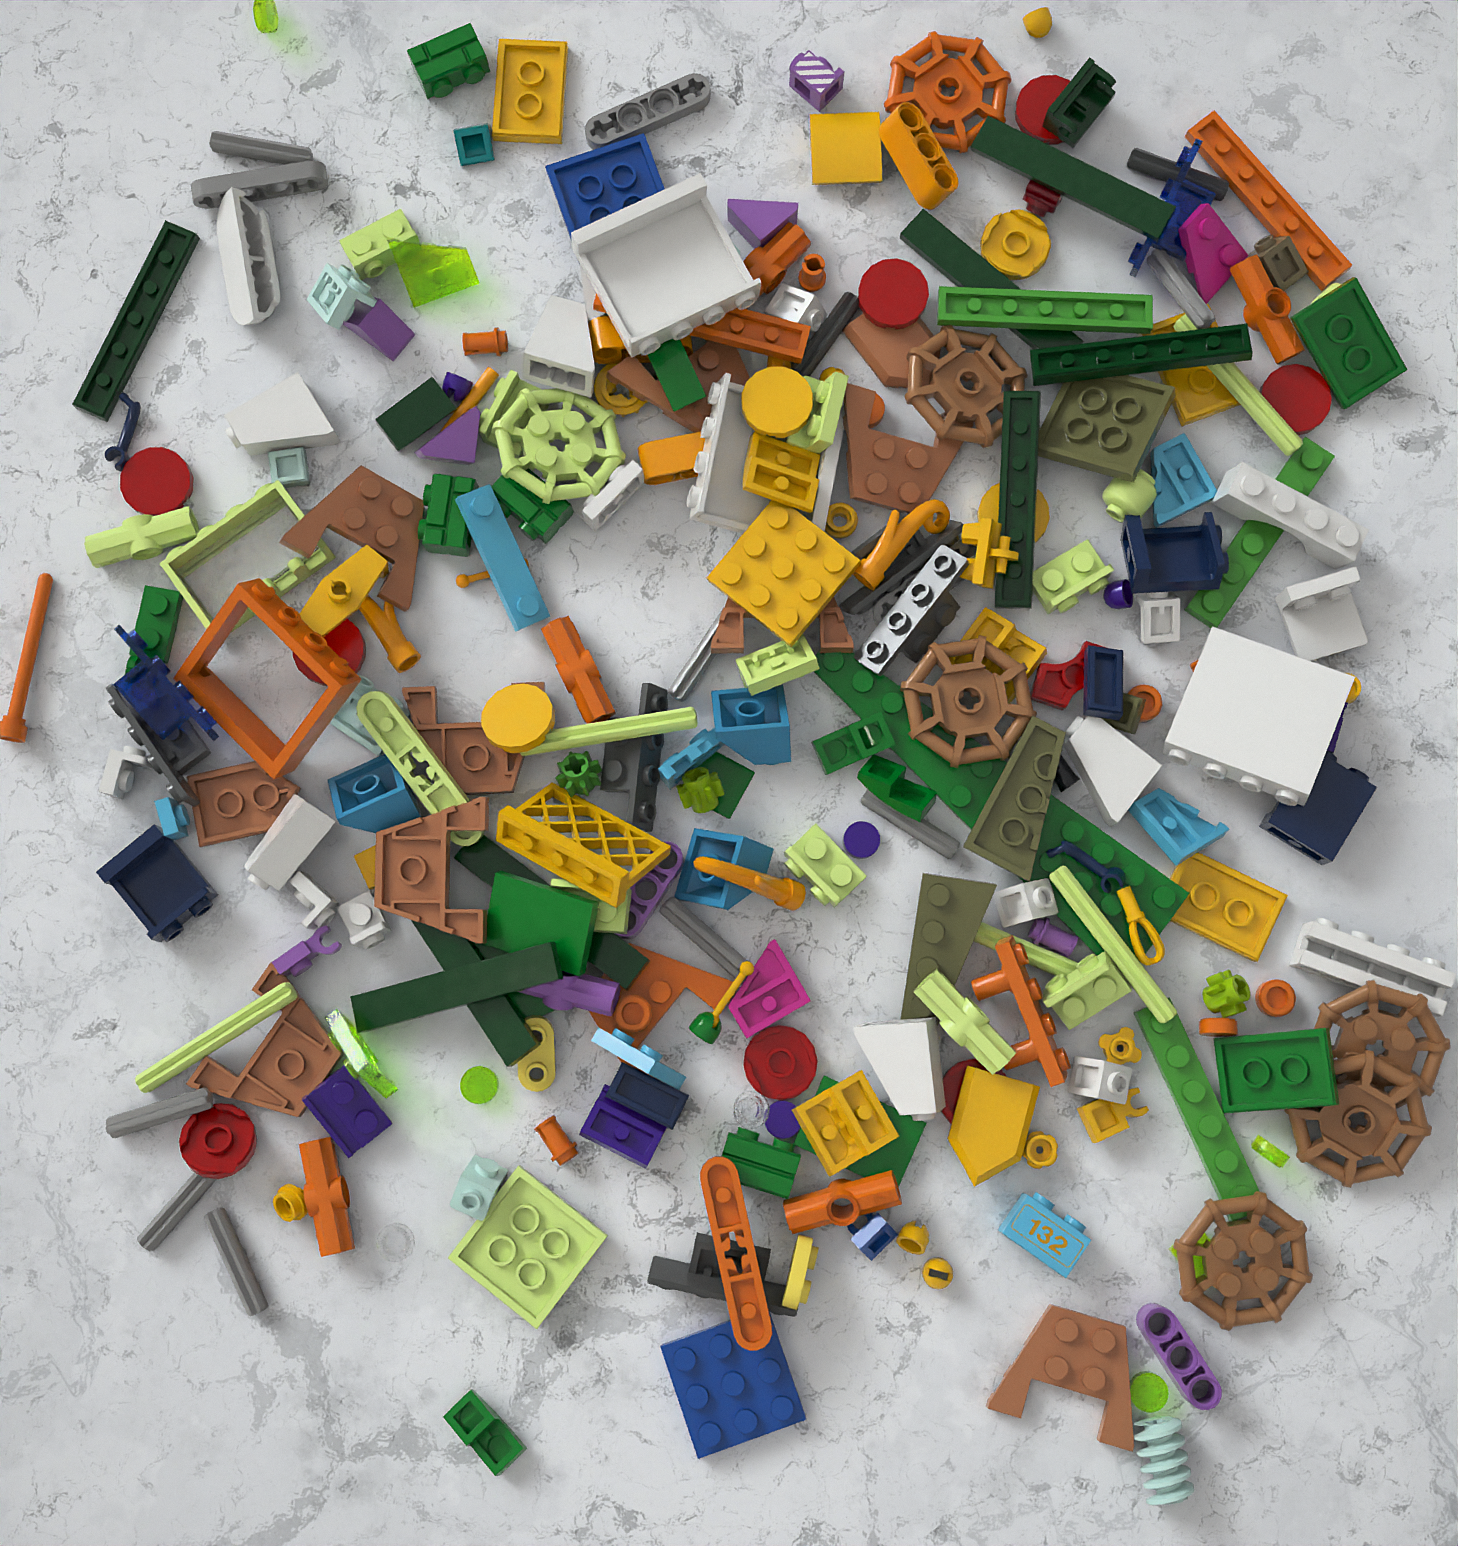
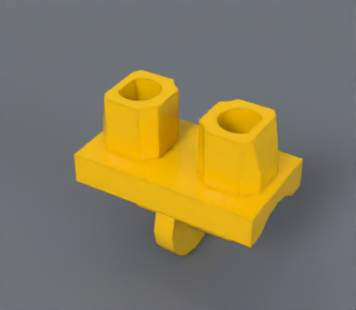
[960,518,1019,589]

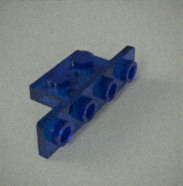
[1128,138,1216,277]
[113,625,219,741]

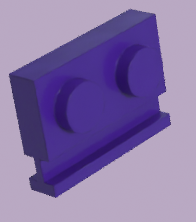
[302,1064,393,1158]
[579,1084,667,1169]

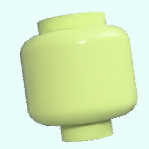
[1102,469,1157,522]

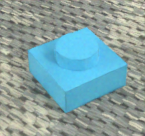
[154,797,190,840]

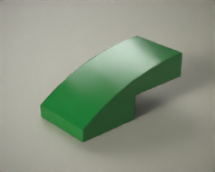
[648,338,706,412]
[811,711,896,775]
[857,754,937,822]
[443,1389,527,1476]

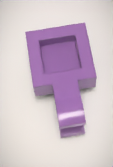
[272,926,342,977]

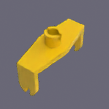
[299,544,389,637]

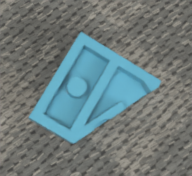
[1150,433,1217,528]
[658,728,725,790]
[591,1027,686,1090]

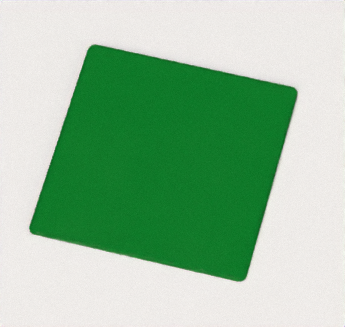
[697,751,755,819]

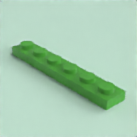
[937,286,1153,334]
[1184,437,1335,628]
[1134,997,1259,1221]

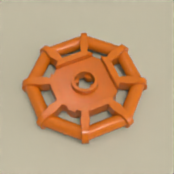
[884,31,1012,154]

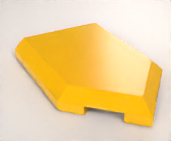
[947,1066,1040,1187]

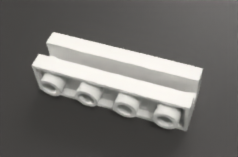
[1289,918,1456,1017]

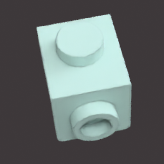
[450,1155,509,1221]

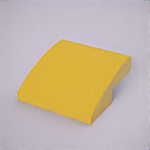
[810,112,882,185]
[743,431,821,513]
[949,607,1047,704]
[792,1070,899,1176]

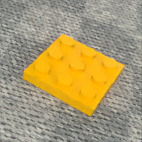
[706,500,861,647]

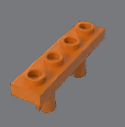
[971,935,1071,1087]

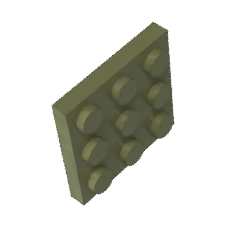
[1038,375,1176,483]

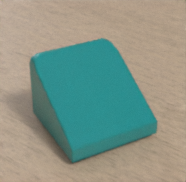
[453,123,495,166]

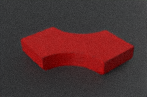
[1030,641,1106,710]

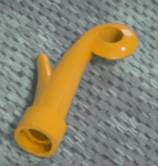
[853,499,950,590]
[359,595,421,673]
[693,856,806,911]

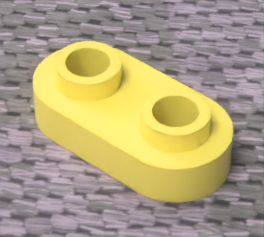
[517,1015,555,1092]
[781,1234,819,1310]

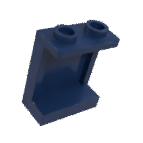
[1120,512,1229,594]
[1259,751,1377,865]
[96,824,218,942]

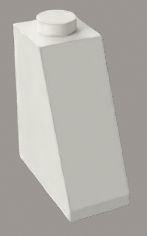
[523,295,595,398]
[224,372,341,456]
[1063,715,1162,827]
[244,793,336,891]
[854,1017,946,1121]

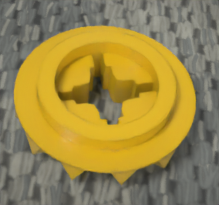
[594,364,648,417]

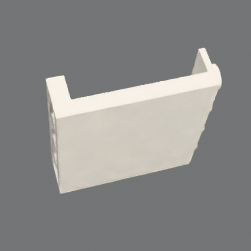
[571,173,761,358]
[687,373,845,533]
[1162,626,1355,806]

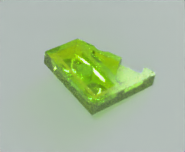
[388,239,479,308]
[325,1009,398,1098]

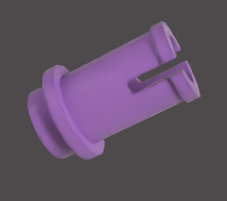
[1028,917,1078,958]

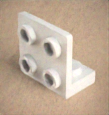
[555,434,644,532]
[1275,567,1368,661]

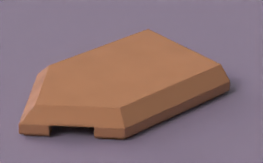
[843,314,941,389]
[186,761,302,847]

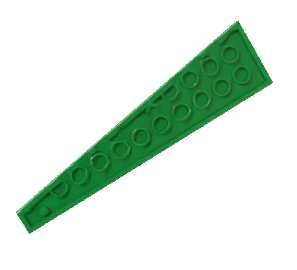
[813,650,1190,962]

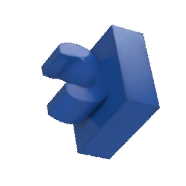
[847,1212,898,1261]

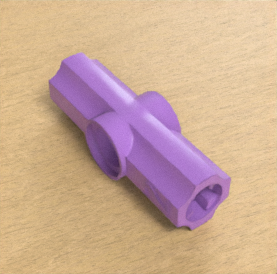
[518,971,621,1017]

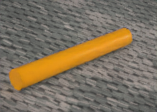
[439,367,499,433]

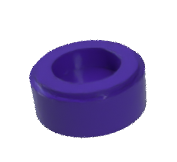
[842,821,880,859]
[764,1100,800,1139]

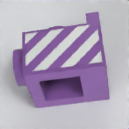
[789,50,844,112]

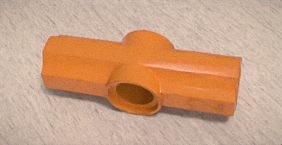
[743,222,811,309]
[1229,254,1305,365]
[541,616,616,724]
[299,1137,355,1257]
[783,1170,902,1234]

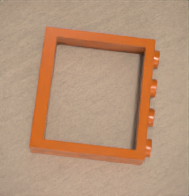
[173,578,362,779]

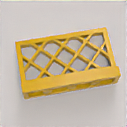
[496,782,671,908]

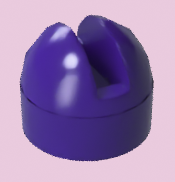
[442,372,473,402]
[1103,579,1133,609]

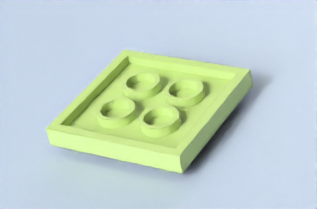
[448,1165,608,1329]

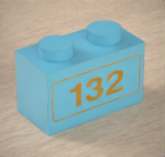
[998,1192,1091,1278]

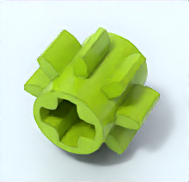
[676,767,725,813]
[1202,969,1250,1018]

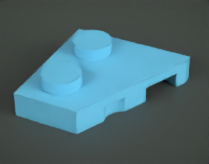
[1128,788,1229,866]

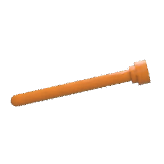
[0,573,53,743]

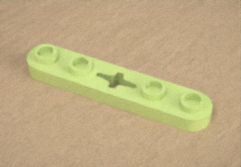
[356,691,485,846]

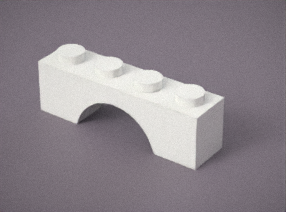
[1212,462,1369,569]

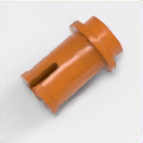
[798,253,826,292]
[462,327,508,356]
[534,1115,578,1166]

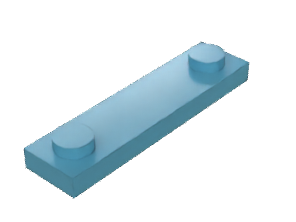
[455,484,550,632]

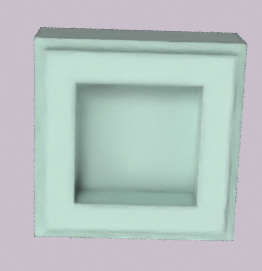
[268,447,310,488]

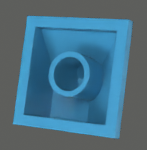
[711,685,791,765]
[327,754,422,833]
[674,828,774,910]

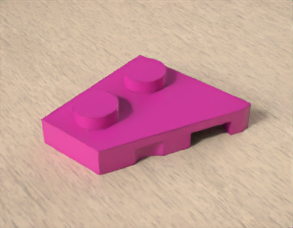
[1178,203,1249,304]
[728,939,811,1039]

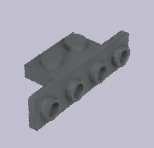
[839,512,964,615]
[854,545,969,676]
[106,683,211,807]
[600,683,668,832]
[647,1232,799,1317]

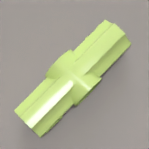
[84,506,200,568]
[914,969,1016,1075]

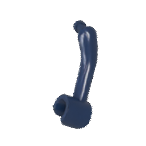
[105,392,141,471]
[1046,840,1126,893]

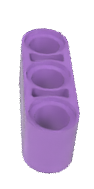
[615,841,684,939]
[1136,1303,1222,1410]

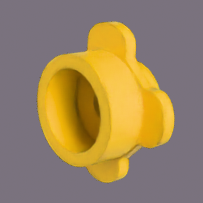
[1098,1027,1142,1065]

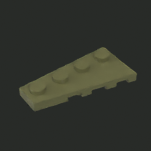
[963,716,1066,882]
[900,873,997,1026]

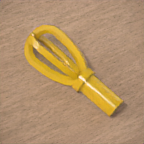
[1116,886,1165,965]

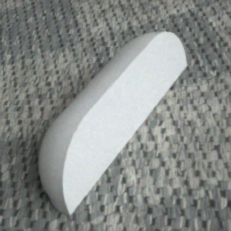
[217,187,280,325]

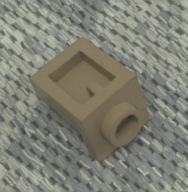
[1246,235,1309,291]

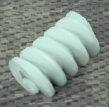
[1133,1416,1194,1505]

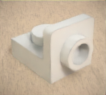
[764,283,827,342]
[1136,592,1180,644]
[99,746,153,799]
[289,871,339,930]
[994,878,1058,928]
[337,890,391,949]
[1068,1056,1132,1104]

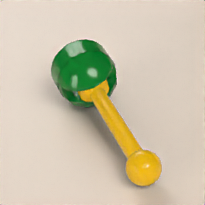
[689,961,754,1044]

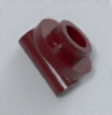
[1022,180,1063,217]

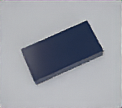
[1083,645,1123,721]
[605,1062,689,1130]

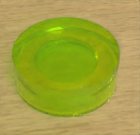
[253,0,278,33]
[460,1066,499,1104]
[1251,1135,1290,1168]
[1130,1371,1169,1413]

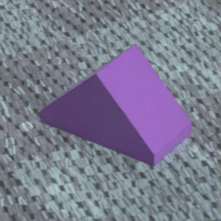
[727,199,798,249]
[343,297,415,361]
[414,406,480,465]

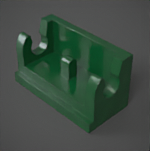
[1042,57,1116,148]
[375,377,457,452]

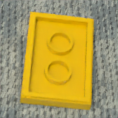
[492,39,568,144]
[1142,304,1241,427]
[1170,852,1288,962]

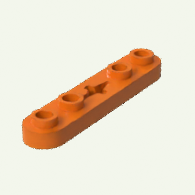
[700,1156,772,1351]

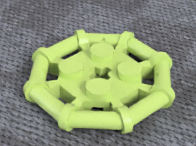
[492,388,626,504]

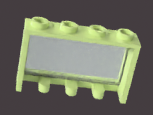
[159,480,336,632]

